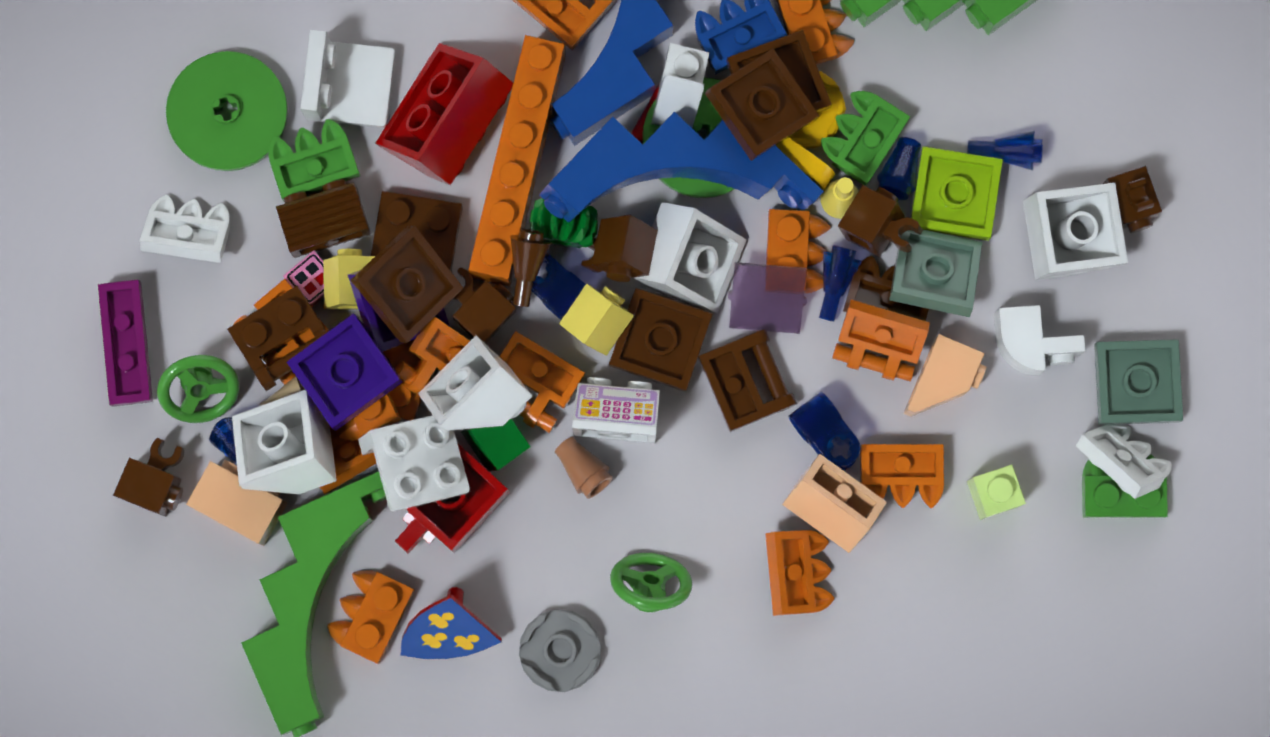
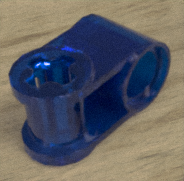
[532,253,586,320]
[788,391,860,471]

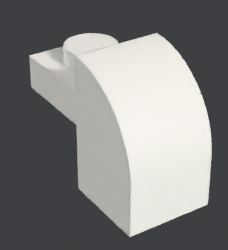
[994,305,1085,375]

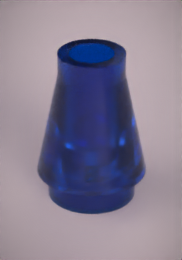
[877,137,922,200]

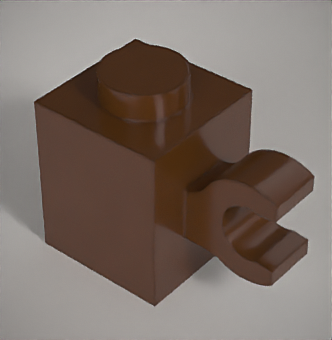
[1103,166,1162,234]
[838,185,923,257]
[581,214,658,282]
[452,267,516,344]
[113,438,184,517]

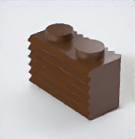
[276,179,371,258]

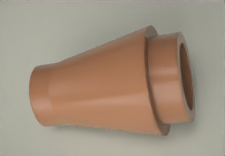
[555,437,613,499]

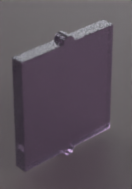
[728,262,807,334]

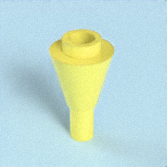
[820,177,859,219]

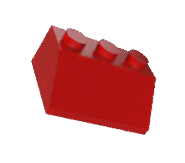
[375,43,513,186]

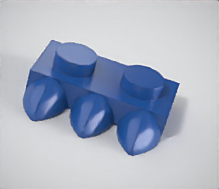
[695,0,787,75]

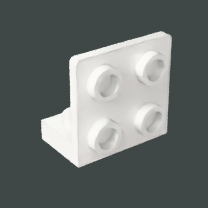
[300,30,395,128]
[358,416,470,512]

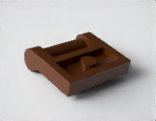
[227,286,327,391]
[698,329,797,432]

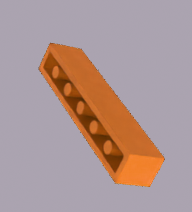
[468,35,566,287]

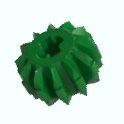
[529,198,598,248]

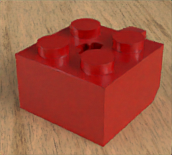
[395,443,510,554]

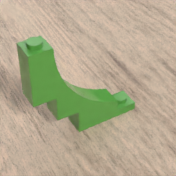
[241,471,386,737]

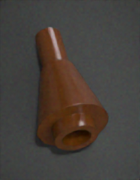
[510,229,551,307]

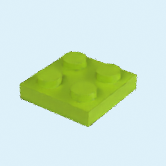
[911,146,1003,241]

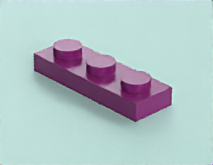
[98,280,153,407]

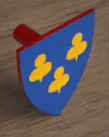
[400,587,502,659]

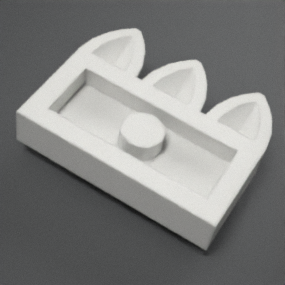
[139,195,230,263]
[1076,424,1172,499]

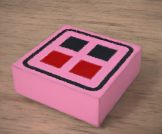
[283,251,324,307]

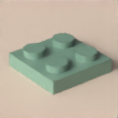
[889,229,982,318]
[1094,339,1183,425]

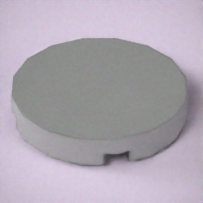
[519,610,601,692]

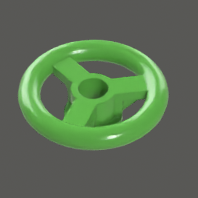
[157,355,240,423]
[610,553,692,613]

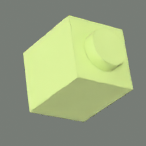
[967,465,1026,520]

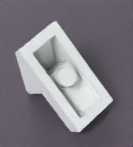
[651,43,710,128]

